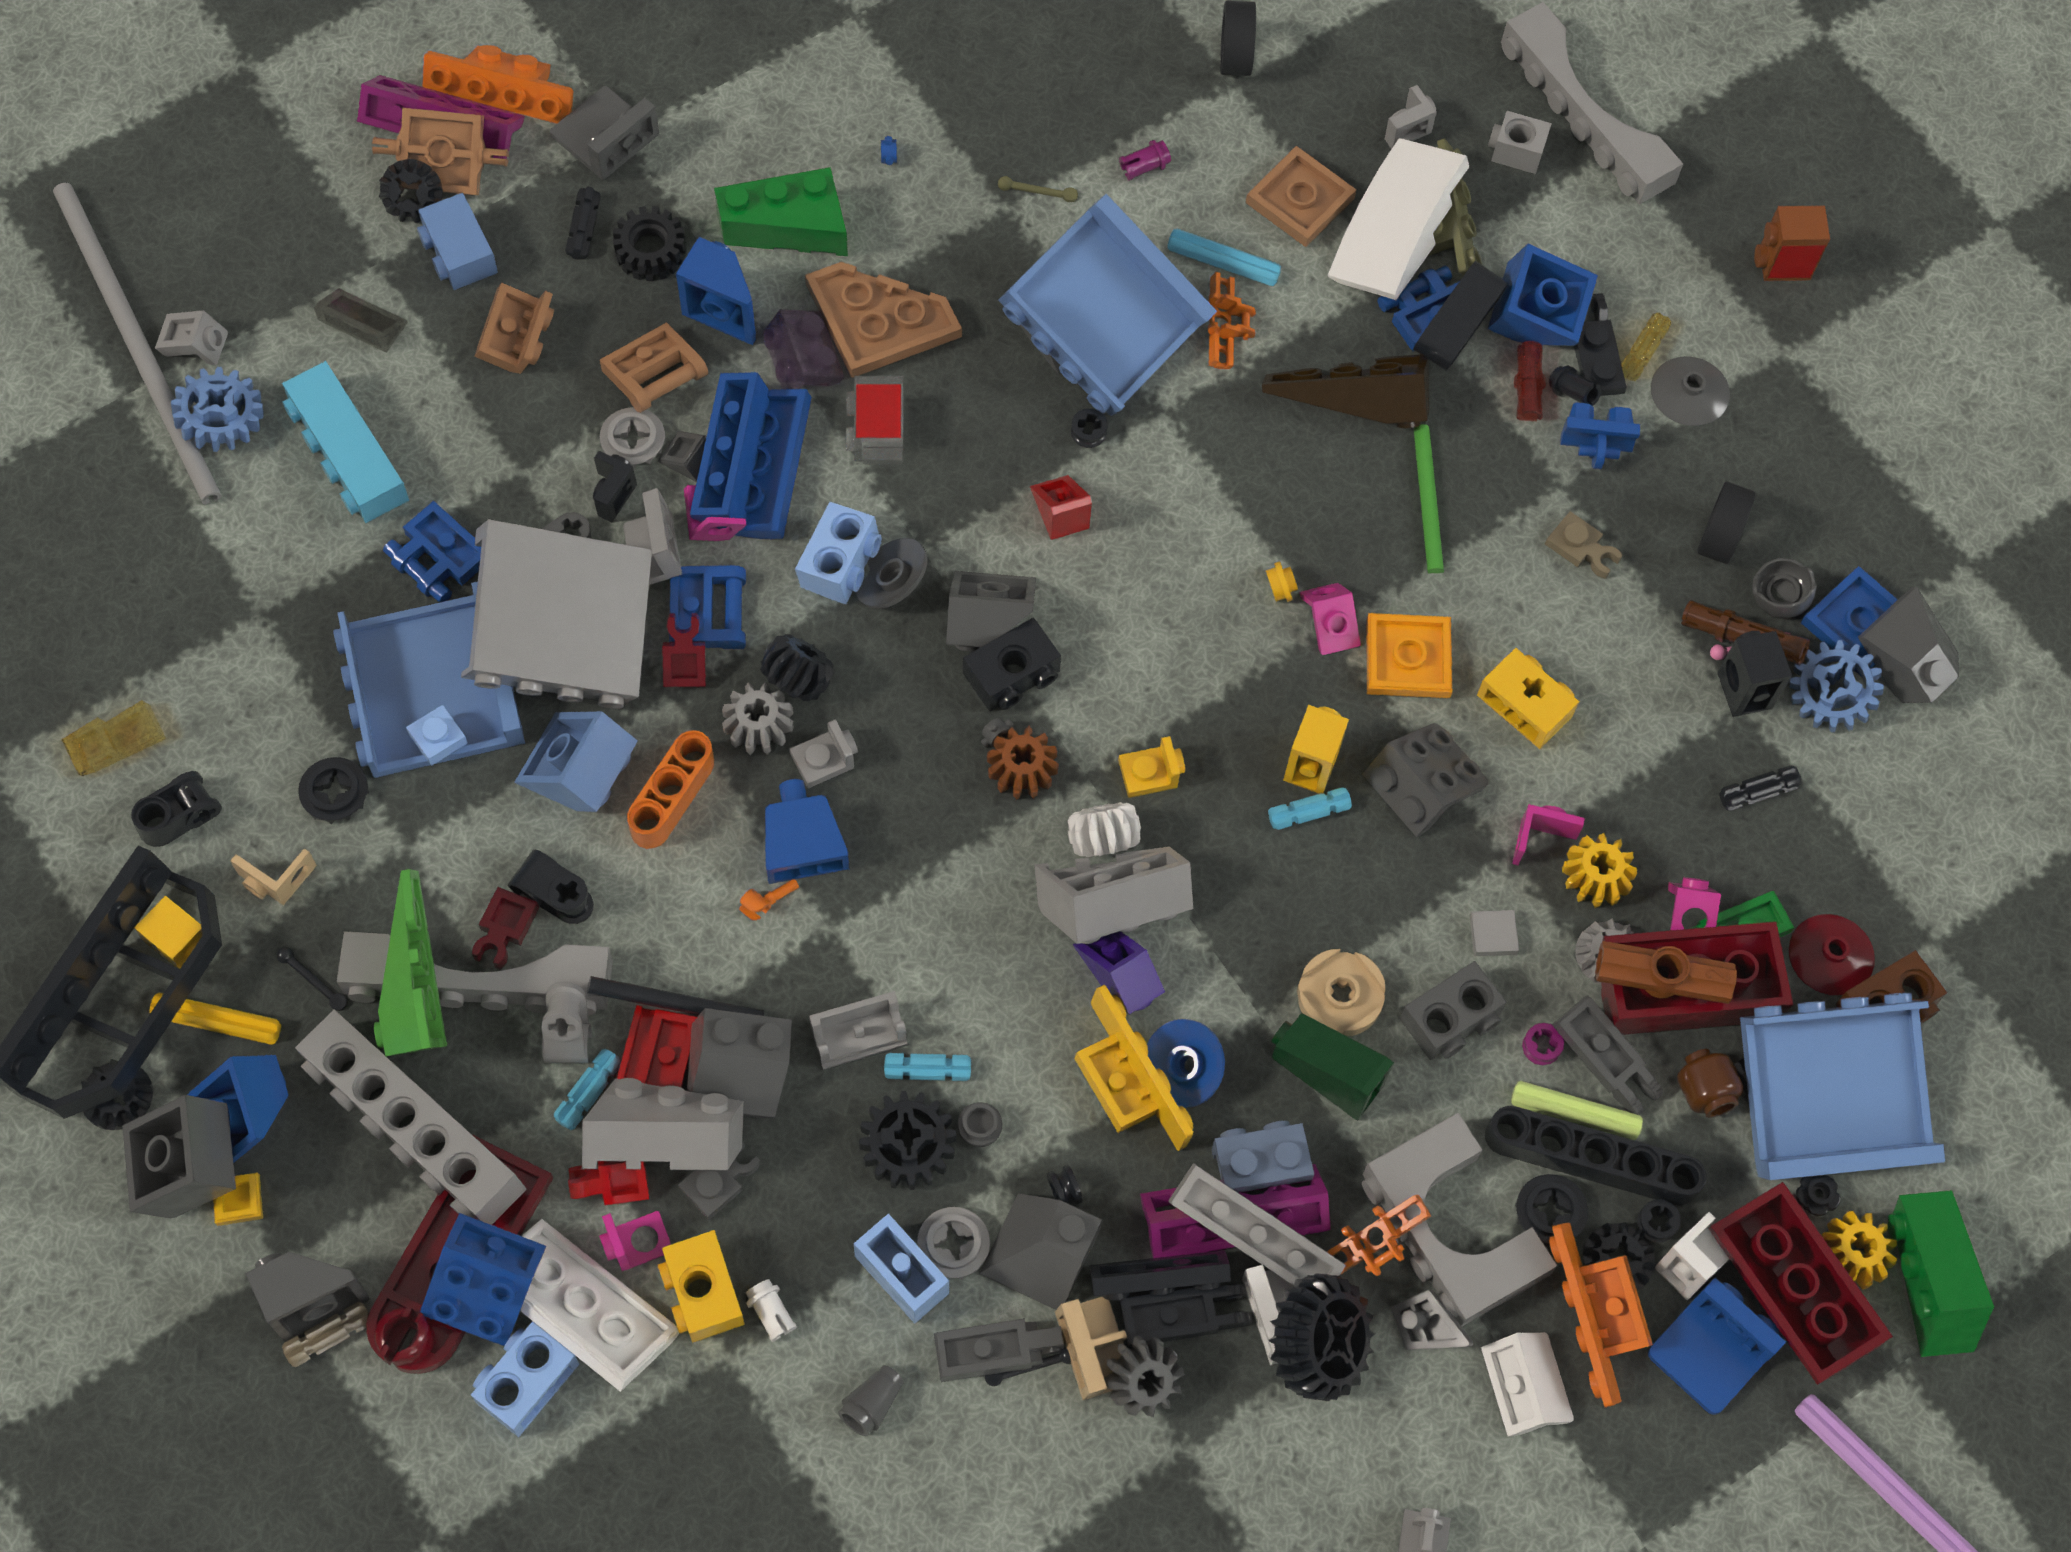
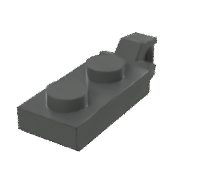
[934,1318,1064,1382]

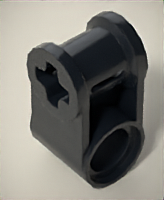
[131,771,222,847]
[508,849,594,924]

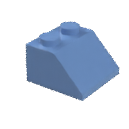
[515,711,638,812]

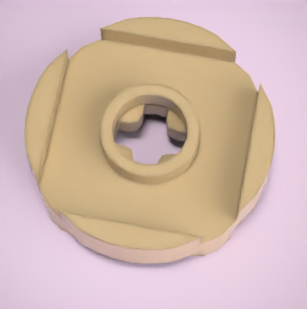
[1297,949,1385,1036]

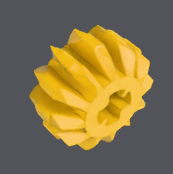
[1562,833,1637,908]
[1821,1211,1897,1289]

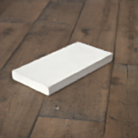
[520,1219,679,1392]

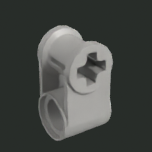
[541,982,592,1063]

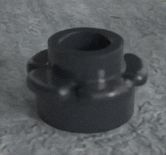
[1796,1175,1841,1216]

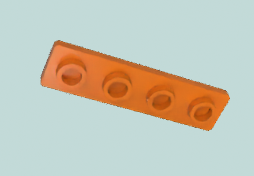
[423,45,573,124]
[1549,1223,1653,1407]

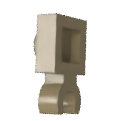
[1545,511,1623,579]

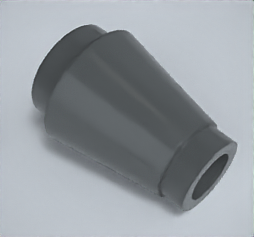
[839,1365,904,1436]

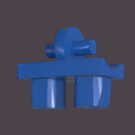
[1560,402,1640,469]

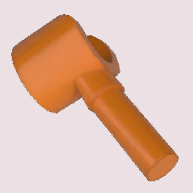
[739,879,799,920]

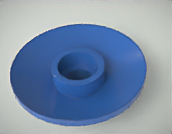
[1147,1019,1225,1108]

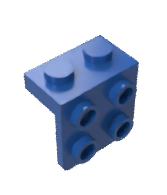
[1648,1278,1786,1415]

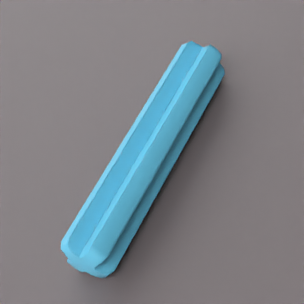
[1168,229,1281,286]

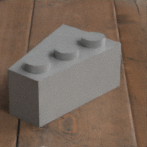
[1034,847,1193,944]
[582,1078,744,1170]

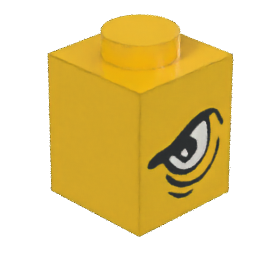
[134,896,203,969]

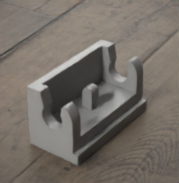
[809,991,908,1070]

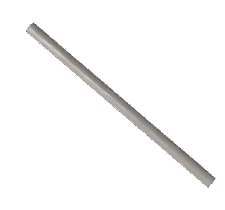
[53,183,222,505]

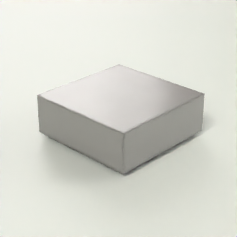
[1470,910,1519,957]

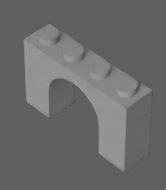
[1362,1113,1557,1327]

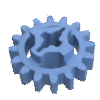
[171,367,264,452]
[1789,640,1884,732]

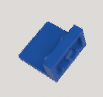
[420,1213,546,1346]

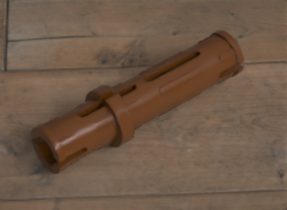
[1681,600,1810,665]

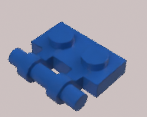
[1377,265,1460,352]
[383,501,481,603]

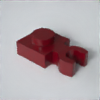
[662,613,706,687]
[472,887,539,970]

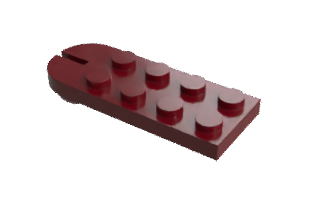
[366,1134,553,1374]

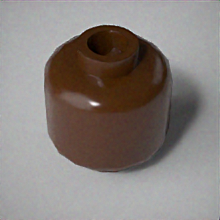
[1677,1049,1743,1118]

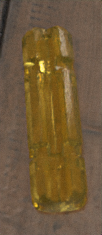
[1621,312,1671,381]

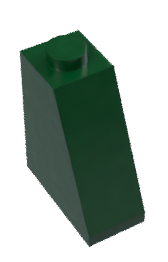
[1271,1013,1394,1121]

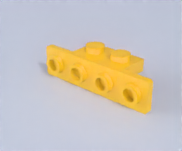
[1074,985,1193,1151]

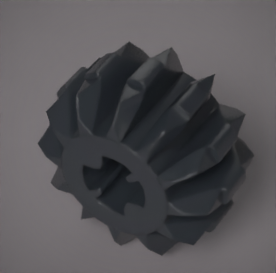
[760,634,834,702]

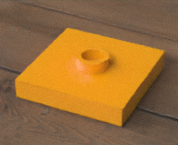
[1366,613,1452,698]

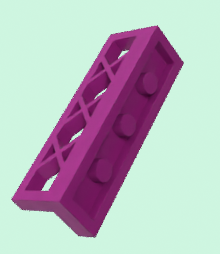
[357,75,525,159]
[1140,1164,1331,1258]

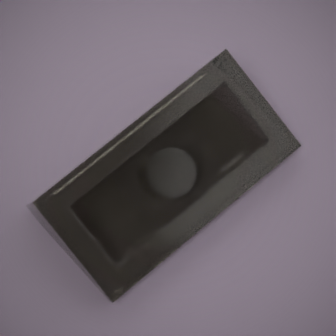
[314,288,408,353]

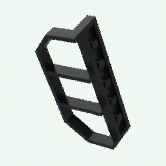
[0,846,222,1119]

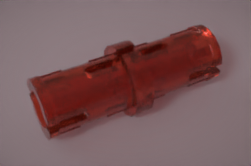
[1514,341,1546,422]

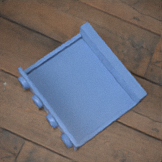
[998,194,1217,416]
[333,582,525,778]
[1740,993,1945,1180]

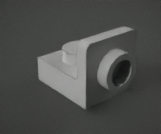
[1384,85,1437,149]
[155,310,228,365]
[790,719,858,789]

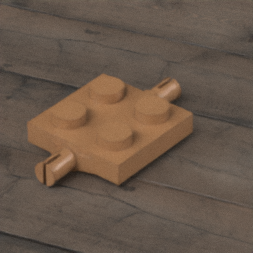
[372,108,509,195]

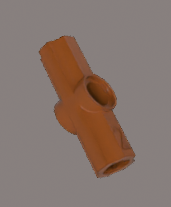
[1595,941,1737,1004]

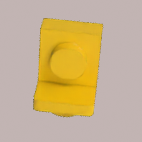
[1118,736,1185,798]

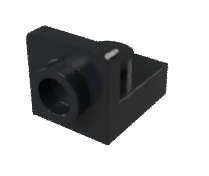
[593,451,637,523]

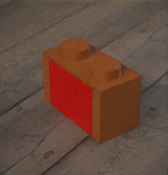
[1754,206,1830,281]

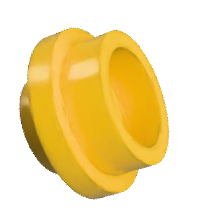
[1266,561,1298,602]

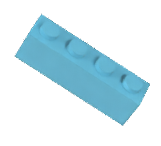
[282,361,409,523]

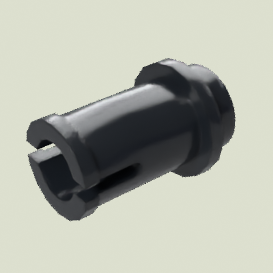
[1549,365,1602,406]

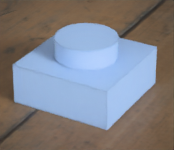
[406,705,468,766]

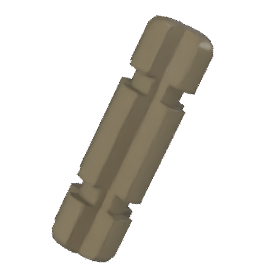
[282,1302,369,1367]

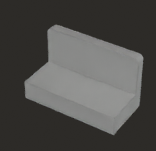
[623,488,682,585]

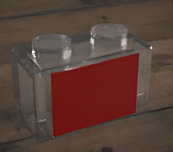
[846,376,904,465]

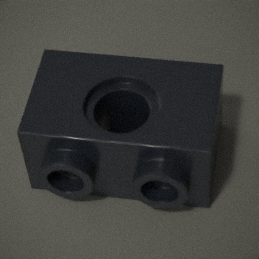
[963,617,1061,712]
[1717,631,1792,717]

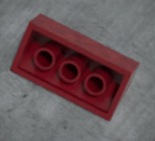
[1601,922,1793,1035]
[1708,1182,1893,1385]

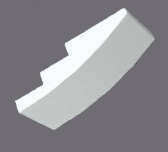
[1328,138,1469,300]

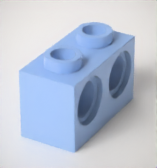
[795,502,882,604]
[471,1321,579,1437]

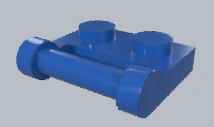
[669,565,746,649]

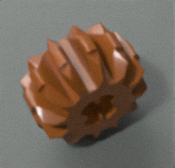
[987,726,1059,800]

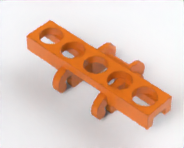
[1208,272,1256,369]
[1327,1195,1431,1276]

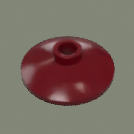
[1789,914,1875,995]

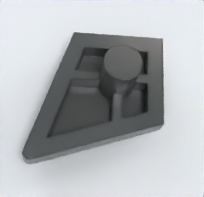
[1391,1290,1473,1350]

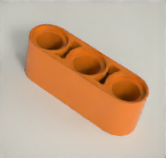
[627,730,714,849]

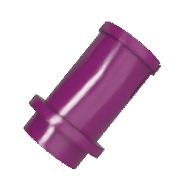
[1119,140,1171,181]

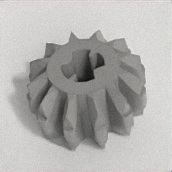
[722,681,794,755]

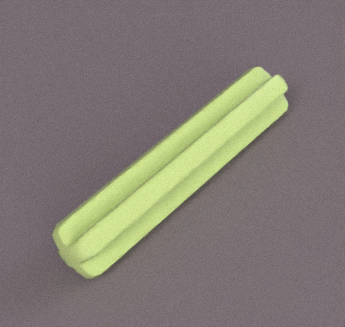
[1511,1081,1643,1140]

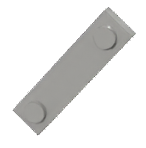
[1169,1163,1346,1285]

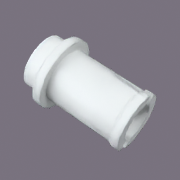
[746,1279,797,1342]

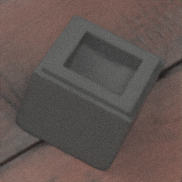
[657,431,707,482]

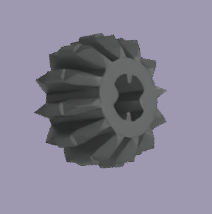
[1104,1336,1185,1417]

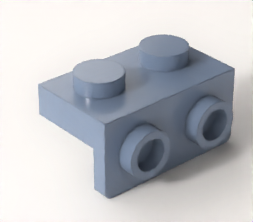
[1212,1121,1314,1193]

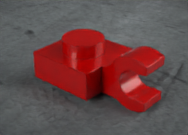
[568,1161,649,1205]

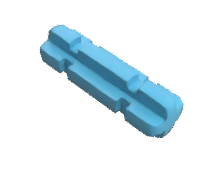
[1268,788,1352,830]
[554,1049,621,1130]
[884,1053,971,1081]

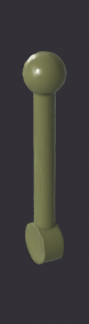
[998,176,1078,202]

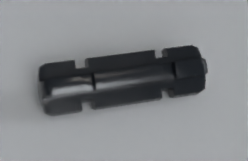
[565,186,601,260]
[1719,765,1802,811]

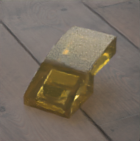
[62,700,166,776]

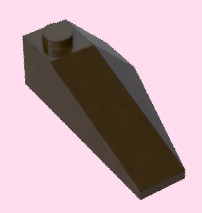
[1262,354,1429,428]

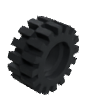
[613,206,686,281]

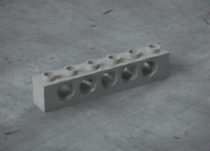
[295,1009,526,1225]

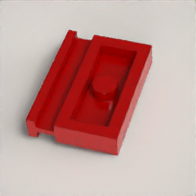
[617,1005,697,1088]

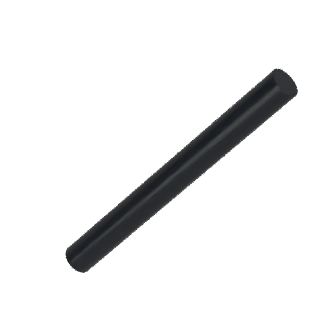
[587,976,764,1016]

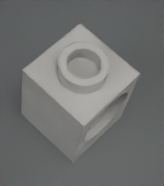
[1488,111,1552,174]

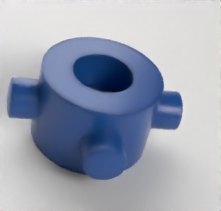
[881,136,897,165]

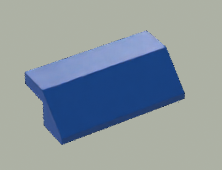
[690,372,812,539]

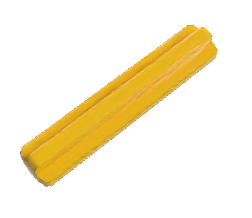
[149,993,281,1045]

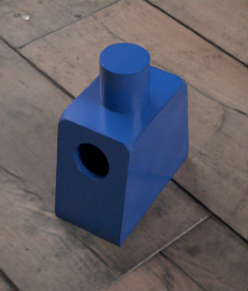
[765,779,849,884]

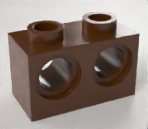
[1836,950,1947,1024]

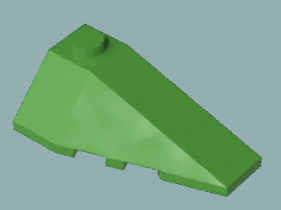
[374,869,447,1057]

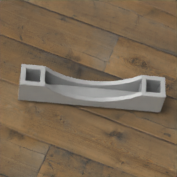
[1501,2,1683,205]
[337,932,613,1016]

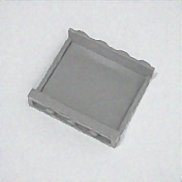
[461,519,652,709]

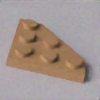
[805,262,962,378]

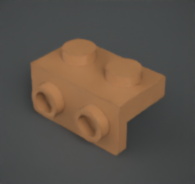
[475,283,554,374]

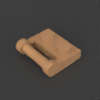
[600,322,708,413]

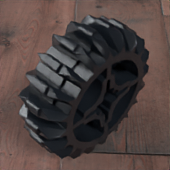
[1268,1273,1376,1401]

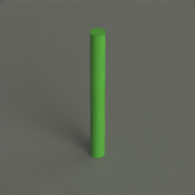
[1413,424,1444,574]

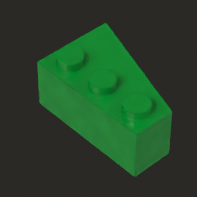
[714,167,848,256]
[1888,1190,1994,1357]

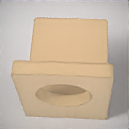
[230,849,317,906]

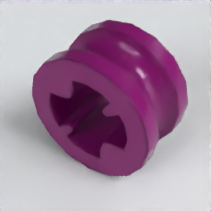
[1522,1023,1564,1066]

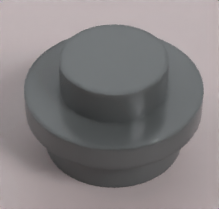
[958,1102,1002,1147]

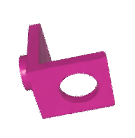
[684,485,746,541]
[1299,583,1361,655]
[1512,804,1585,865]
[1668,877,1721,930]
[599,1211,671,1272]

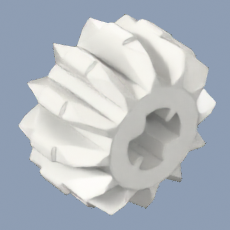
[1068,802,1141,857]

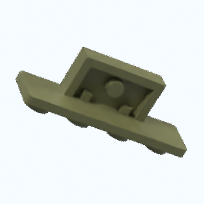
[1428,138,1482,276]

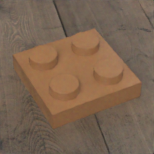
[1246,146,1356,247]

